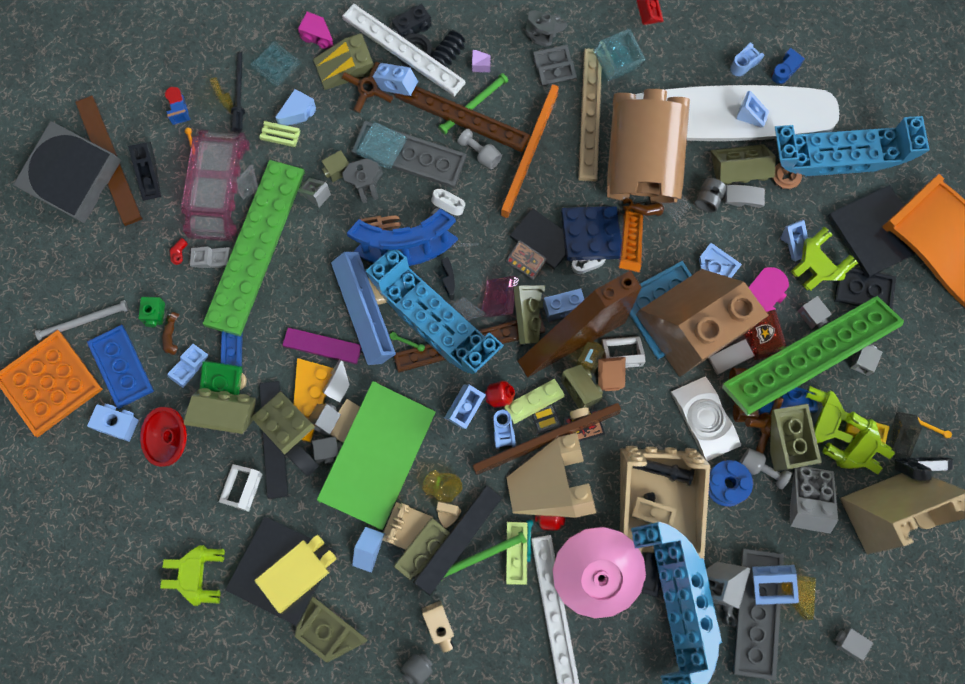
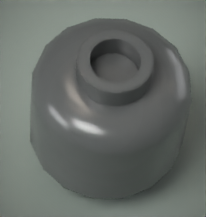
[402,653,433,684]

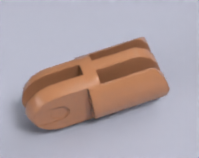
[360,216,401,231]

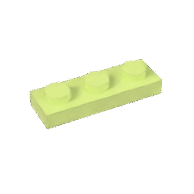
[504,379,564,424]
[506,522,527,585]

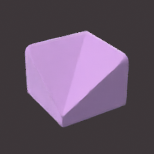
[472,50,490,72]

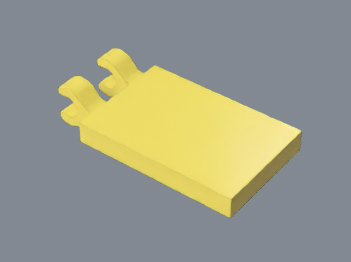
[255,535,337,613]

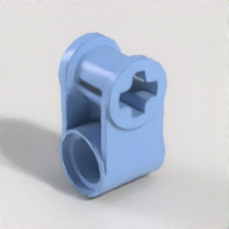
[730,43,764,76]
[493,410,516,449]

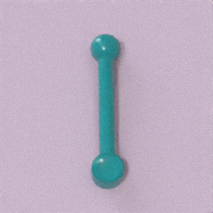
[526,520,533,562]

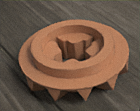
[772,163,802,190]

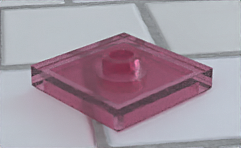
[481,276,519,317]

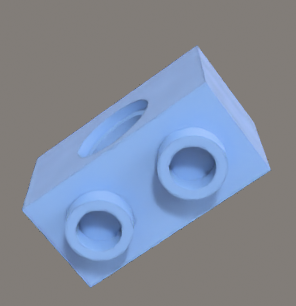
[373,63,418,96]
[543,288,584,322]
[444,385,485,429]
[87,403,139,442]

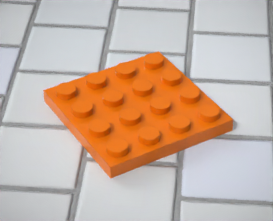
[0,330,103,437]

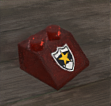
[743,309,786,361]

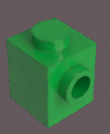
[139,297,165,327]

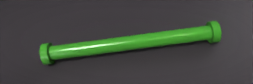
[438,73,508,135]
[440,531,527,582]

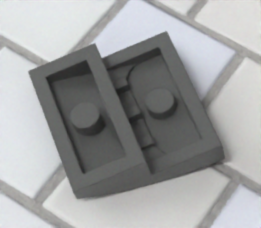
[533,45,577,86]

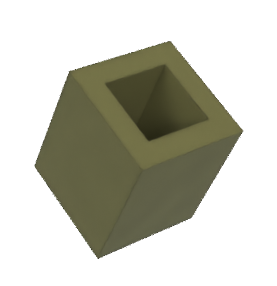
[322,150,349,182]

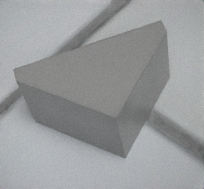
[298,178,331,208]

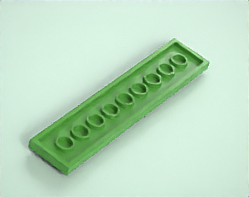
[203,160,305,337]
[722,296,904,416]

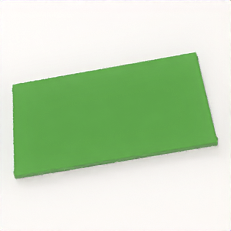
[317,381,435,530]

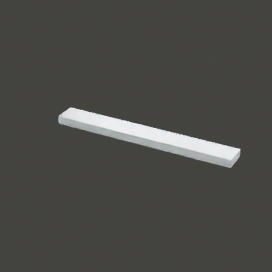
[342,4,465,96]
[531,535,579,684]

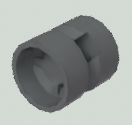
[694,178,727,213]

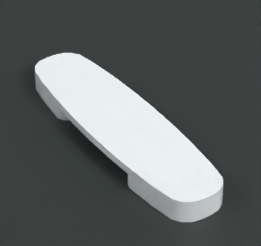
[635,85,839,141]

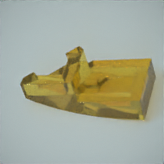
[210,77,234,113]

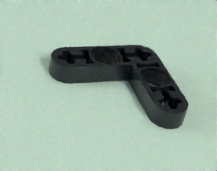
[895,457,953,481]

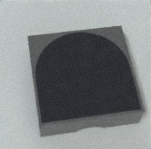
[13,121,121,223]

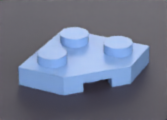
[699,243,742,278]

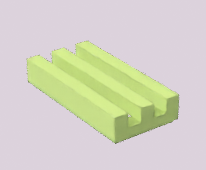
[260,121,300,147]

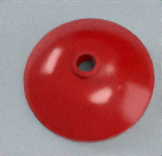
[140,407,187,467]

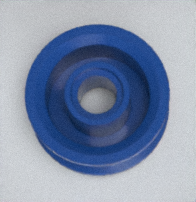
[708,460,753,507]

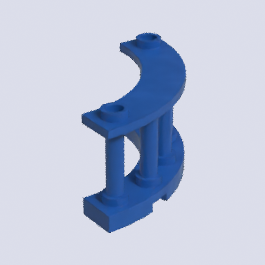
[347,208,458,266]

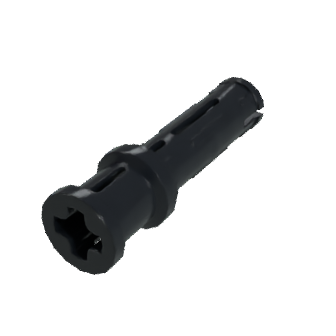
[632,460,695,486]

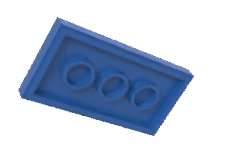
[87,325,154,409]

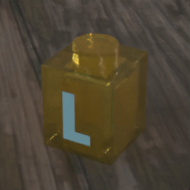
[576,341,605,374]

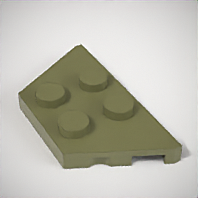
[295,596,368,663]

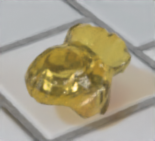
[422,470,463,503]

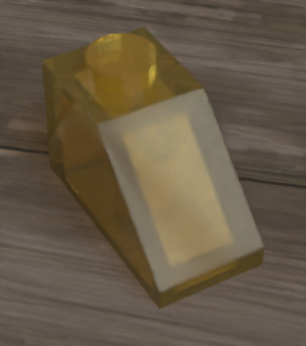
[782,575,816,620]

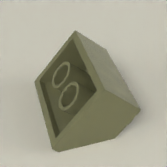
[711,144,776,185]
[184,388,256,434]

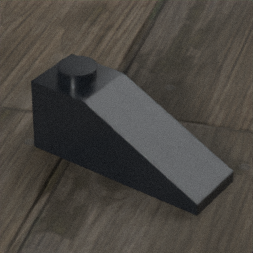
[128,142,161,201]

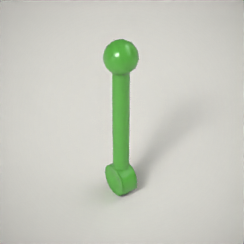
[389,332,425,352]

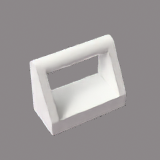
[602,336,646,368]
[218,464,263,512]

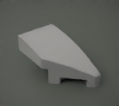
[322,359,349,402]

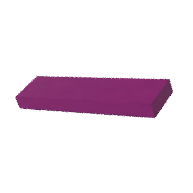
[283,328,362,365]

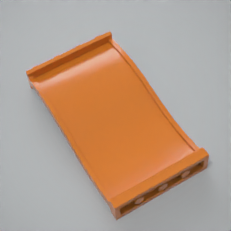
[882,174,965,307]

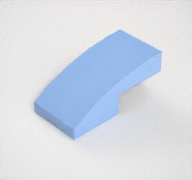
[167,344,208,388]

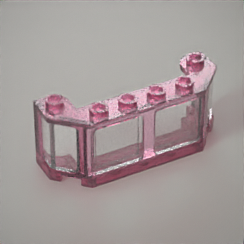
[181,130,249,242]

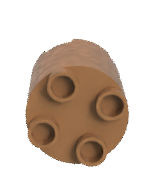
[607,89,690,203]

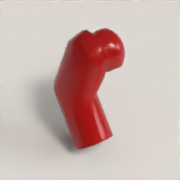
[170,238,188,265]

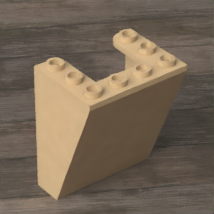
[620,446,710,559]
[840,473,965,554]

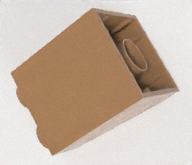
[636,269,769,377]

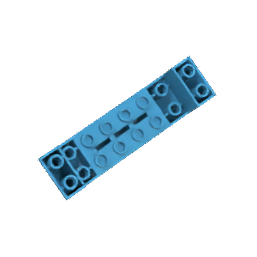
[774,116,930,176]
[366,250,504,374]
[631,522,722,684]

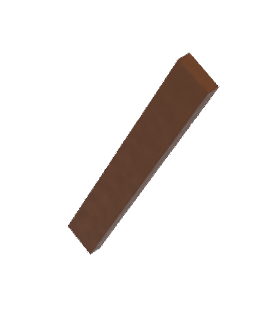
[394,86,530,152]
[75,96,142,226]
[394,314,545,373]
[473,403,621,475]

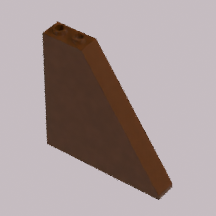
[518,270,642,378]

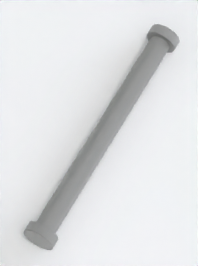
[35,300,129,341]

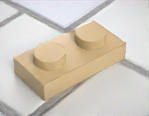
[631,497,677,527]

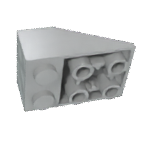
[790,466,838,534]

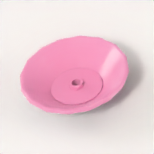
[553,527,646,618]

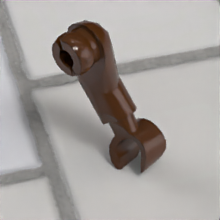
[623,198,664,216]
[162,312,179,355]

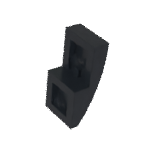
[441,257,455,300]

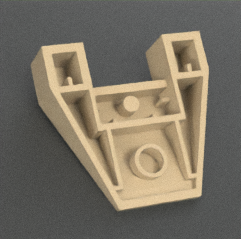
[506,433,596,517]

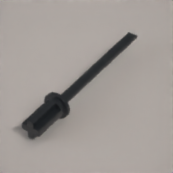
[231,51,245,133]

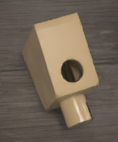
[422,601,454,653]

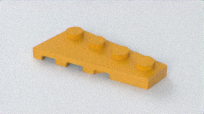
[294,358,333,443]

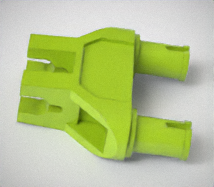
[790,227,858,291]
[805,386,853,443]
[822,411,895,474]
[160,545,225,606]

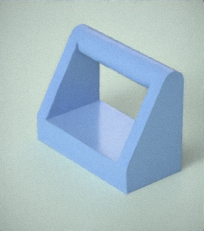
[752,565,799,605]

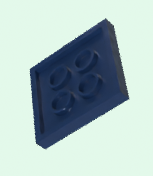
[561,206,621,261]

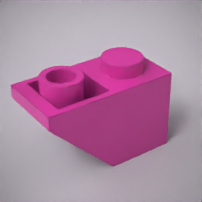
[298,12,334,49]

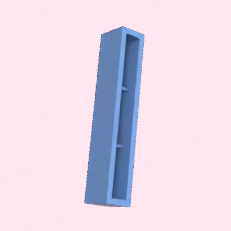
[331,252,396,365]

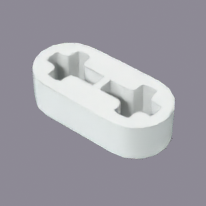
[431,189,465,215]
[571,259,606,274]

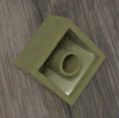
[560,365,603,409]

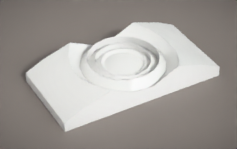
[671,376,741,461]

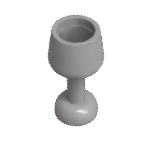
[457,129,502,169]
[740,448,792,490]

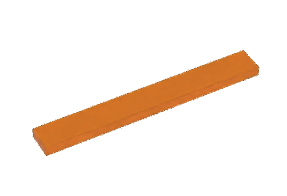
[501,84,559,218]
[619,210,643,272]

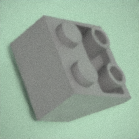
[706,562,750,609]

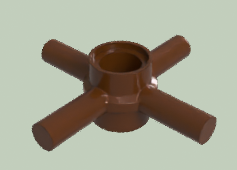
[342,62,393,113]
[745,397,784,453]

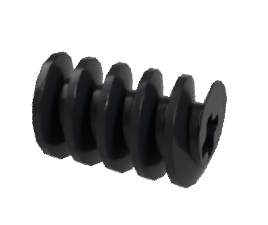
[430,30,465,68]

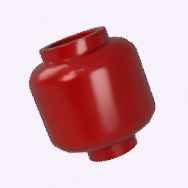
[485,381,515,408]
[535,515,566,531]

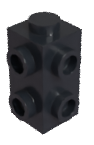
[391,4,432,38]

